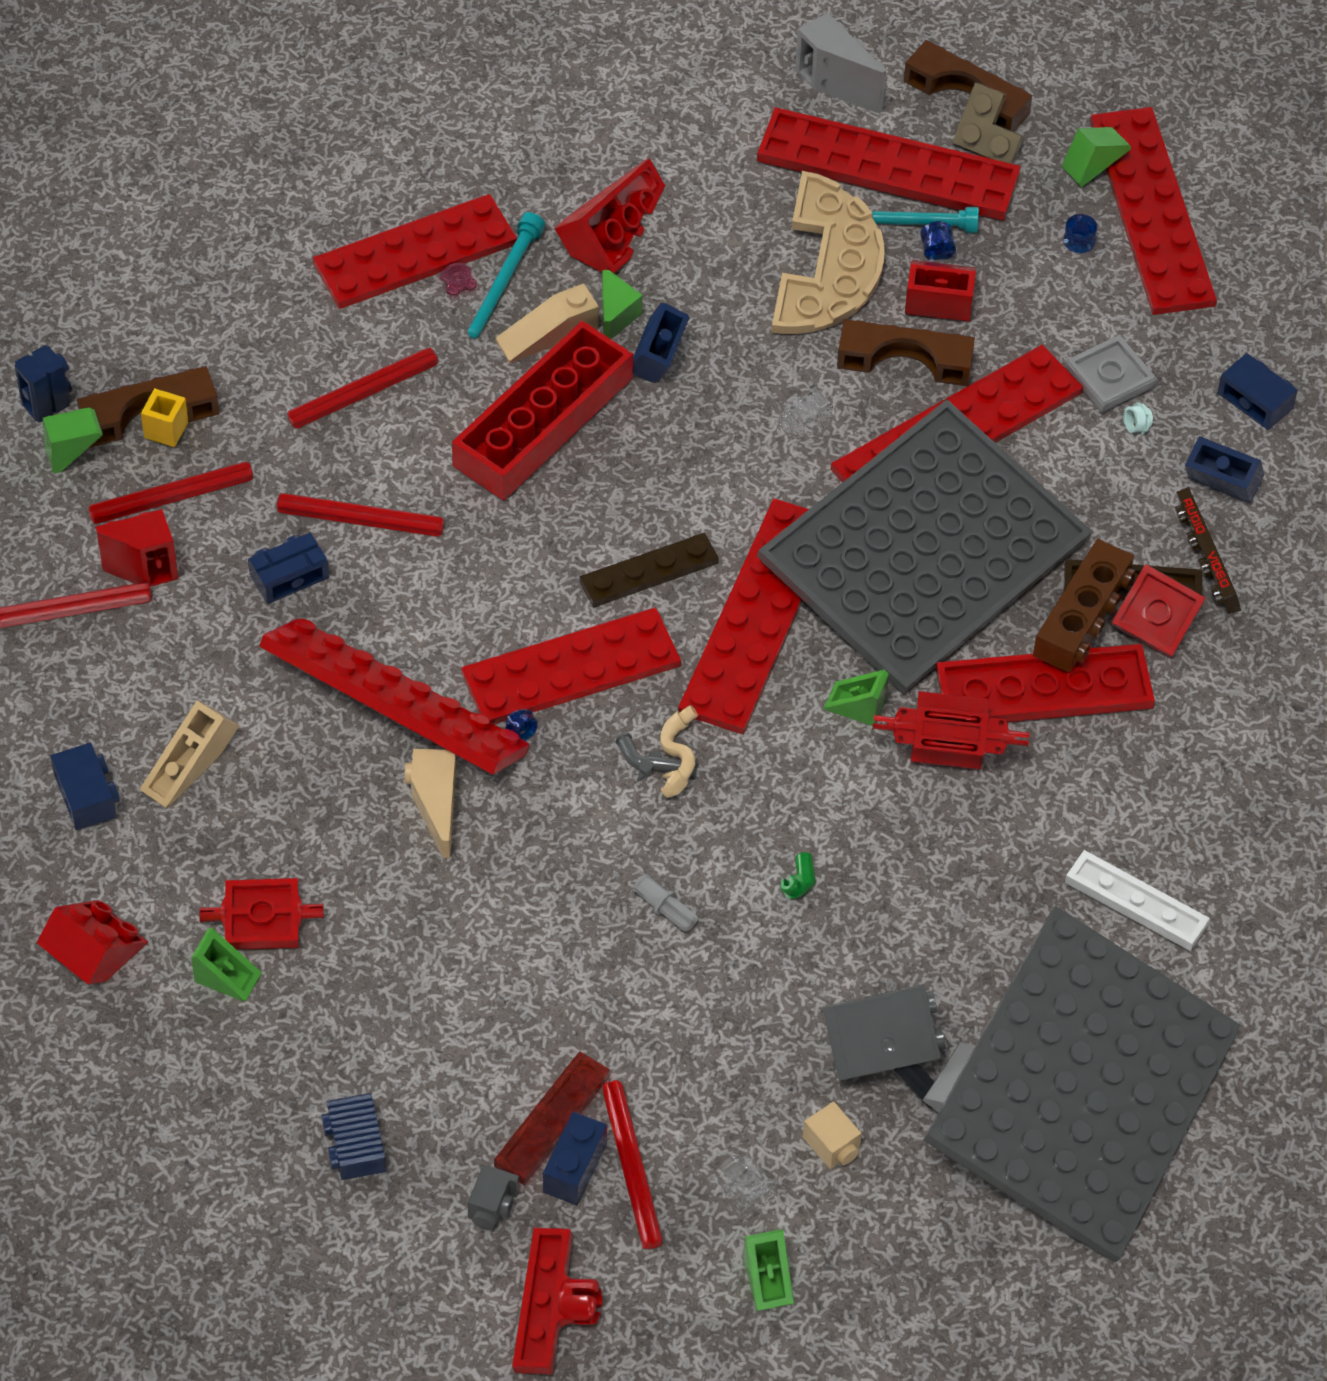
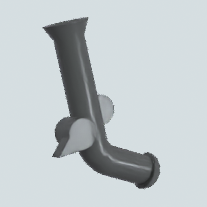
[616,732,698,782]

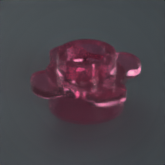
[440,263,477,296]

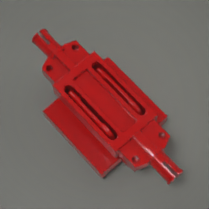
[872,691,1030,769]

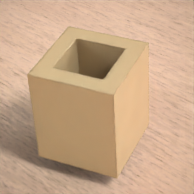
[803,1101,862,1169]

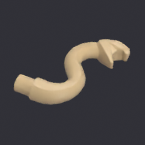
[660,705,698,798]

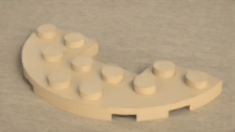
[771,171,885,334]

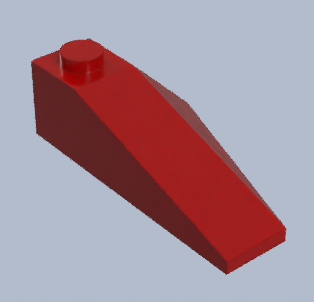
[554,158,665,273]

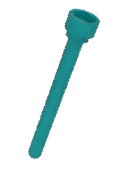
[871,207,979,233]
[467,212,546,339]

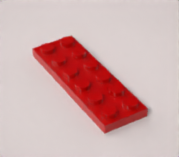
[312,194,517,309]
[461,607,681,725]
[936,644,1155,722]

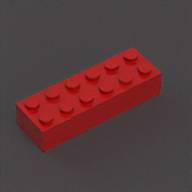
[452,321,633,501]

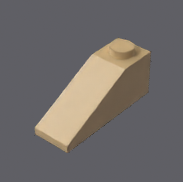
[495,283,599,363]
[139,700,240,808]
[405,749,456,858]

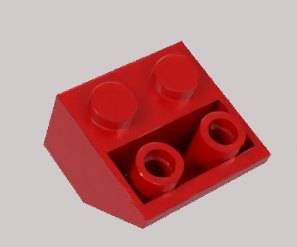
[905,260,977,322]
[95,509,179,587]
[36,900,149,985]

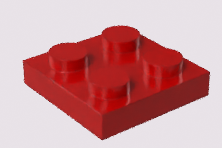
[1110,564,1205,658]

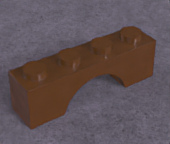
[904,40,1032,132]
[837,319,975,386]
[77,366,219,448]

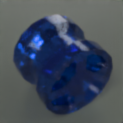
[1063,214,1098,253]
[920,221,956,261]

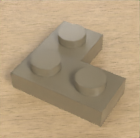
[952,83,1024,164]

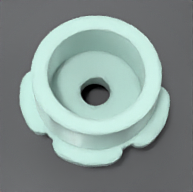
[1123,402,1153,435]

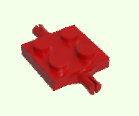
[199,878,324,950]

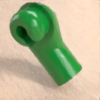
[780,852,816,899]

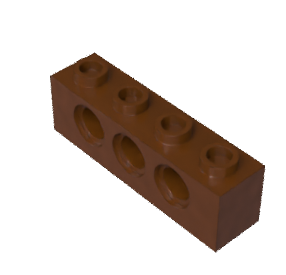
[1033,538,1136,673]

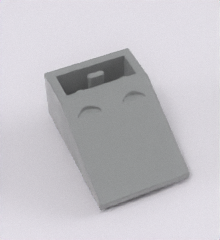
[795,13,887,113]

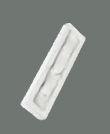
[1065,850,1210,951]

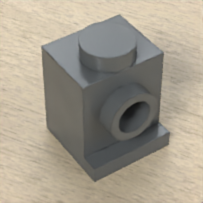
[467,1164,519,1230]

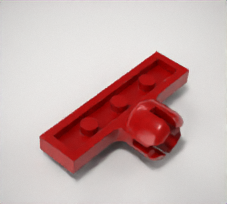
[512,1228,602,1375]

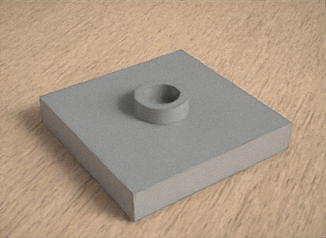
[1064,334,1157,413]

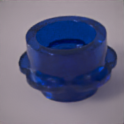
[505,709,538,741]

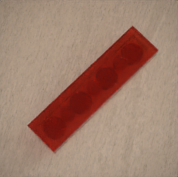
[494,1051,610,1186]

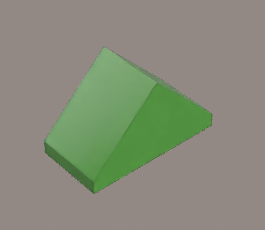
[1062,127,1131,187]
[602,270,643,339]
[43,407,103,473]
[823,669,889,726]
[191,928,262,1002]
[743,1229,794,1311]

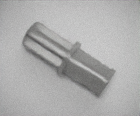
[633,874,698,932]

